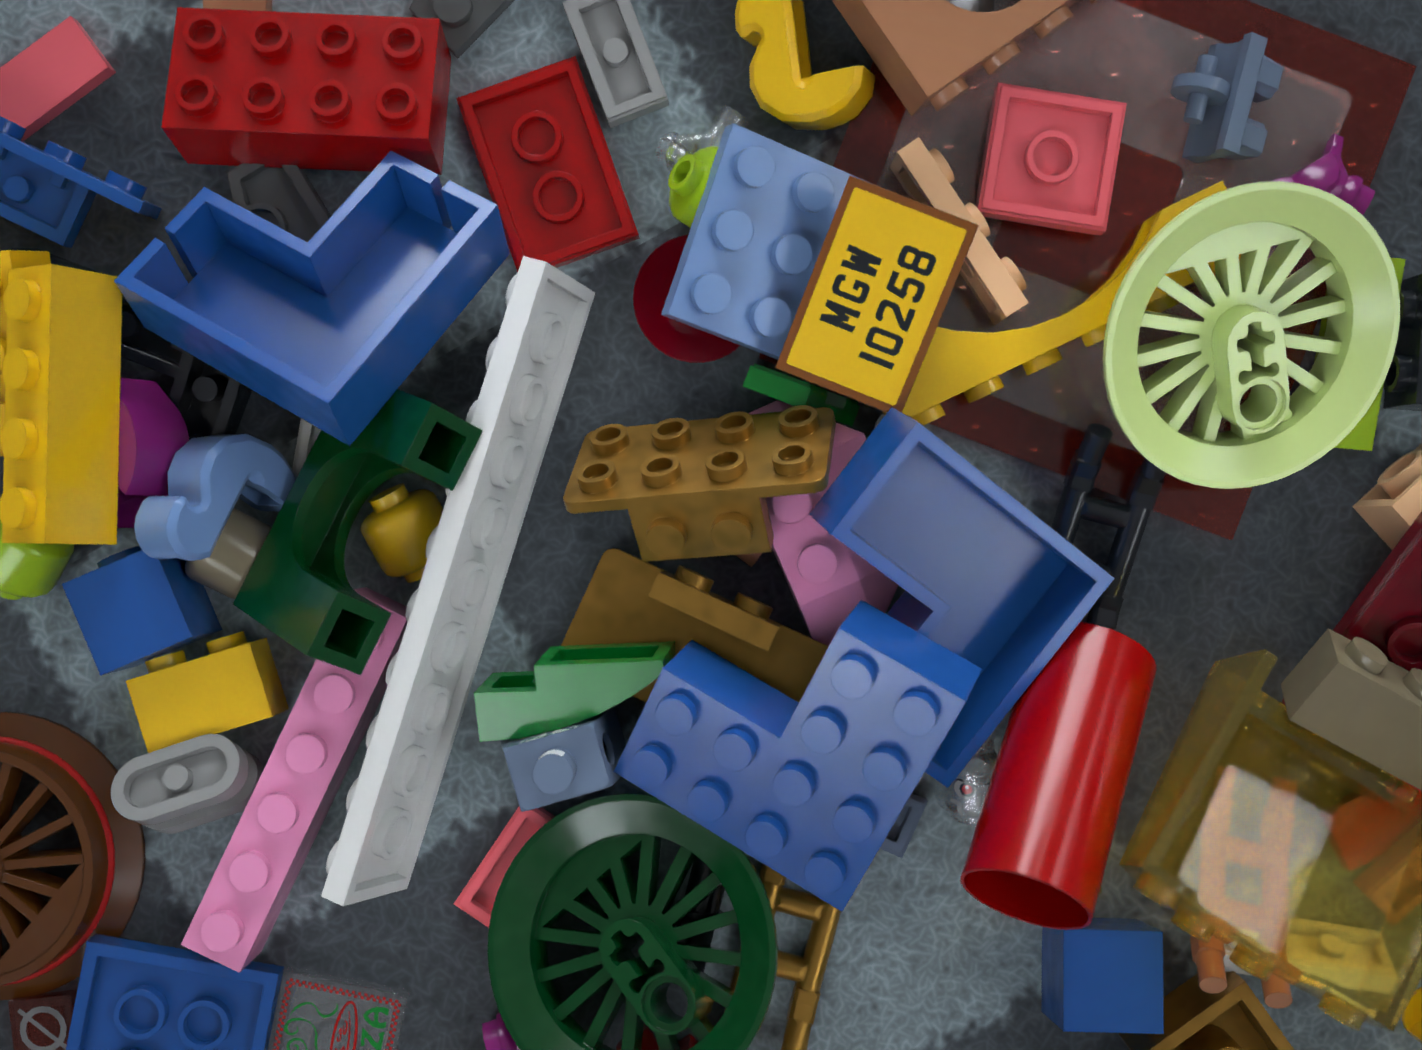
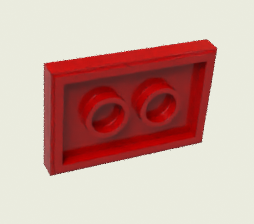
[456,56,640,272]

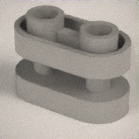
[111,734,264,834]

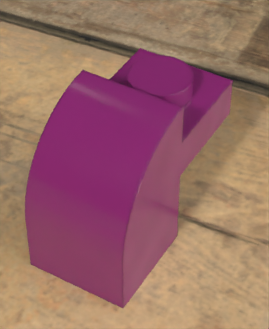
[117,378,189,528]

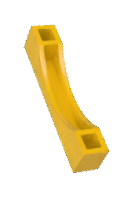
[882,180,1241,426]

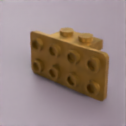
[563,405,836,562]
[561,548,829,702]

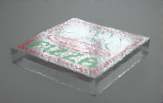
[268,966,411,1050]

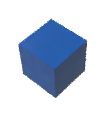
[62,545,222,676]
[1042,918,1164,1034]

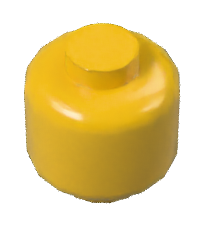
[360,483,443,583]

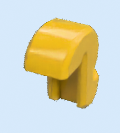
[735,0,876,130]

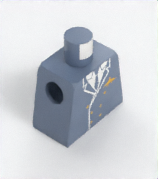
[501,706,626,812]

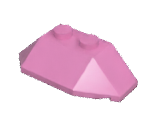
[749,400,898,646]

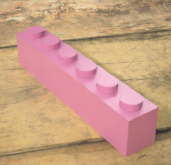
[181,587,407,973]

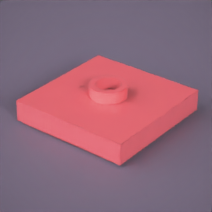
[975,82,1127,236]

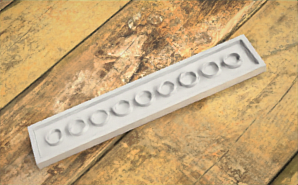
[321,256,595,906]

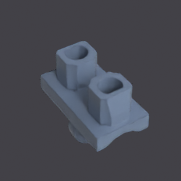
[1170,32,1284,163]

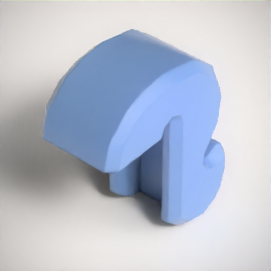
[134,434,295,561]

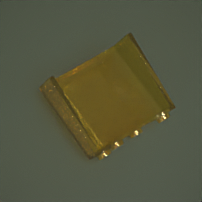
[1119,649,1422,1031]

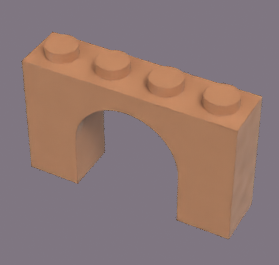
[832,0,1100,116]

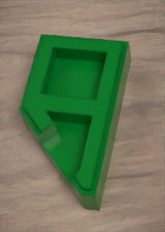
[742,363,860,426]

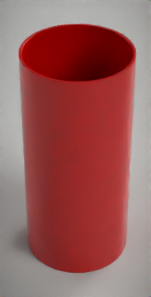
[960,622,1157,930]

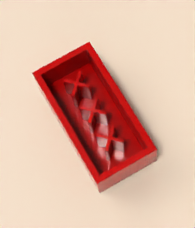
[161,7,451,175]

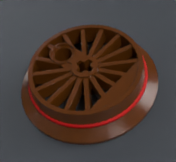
[0,712,145,1000]

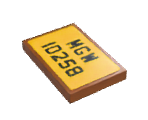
[775,175,979,413]

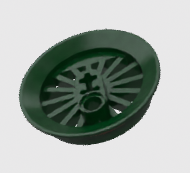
[487,794,778,1050]

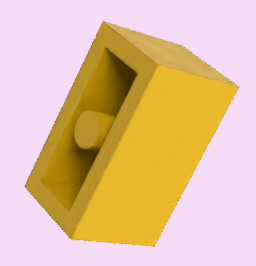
[126,631,289,753]

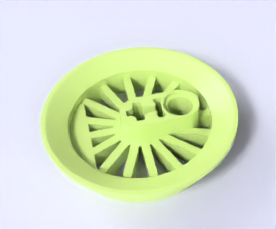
[1103,181,1400,489]

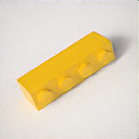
[0,264,122,545]

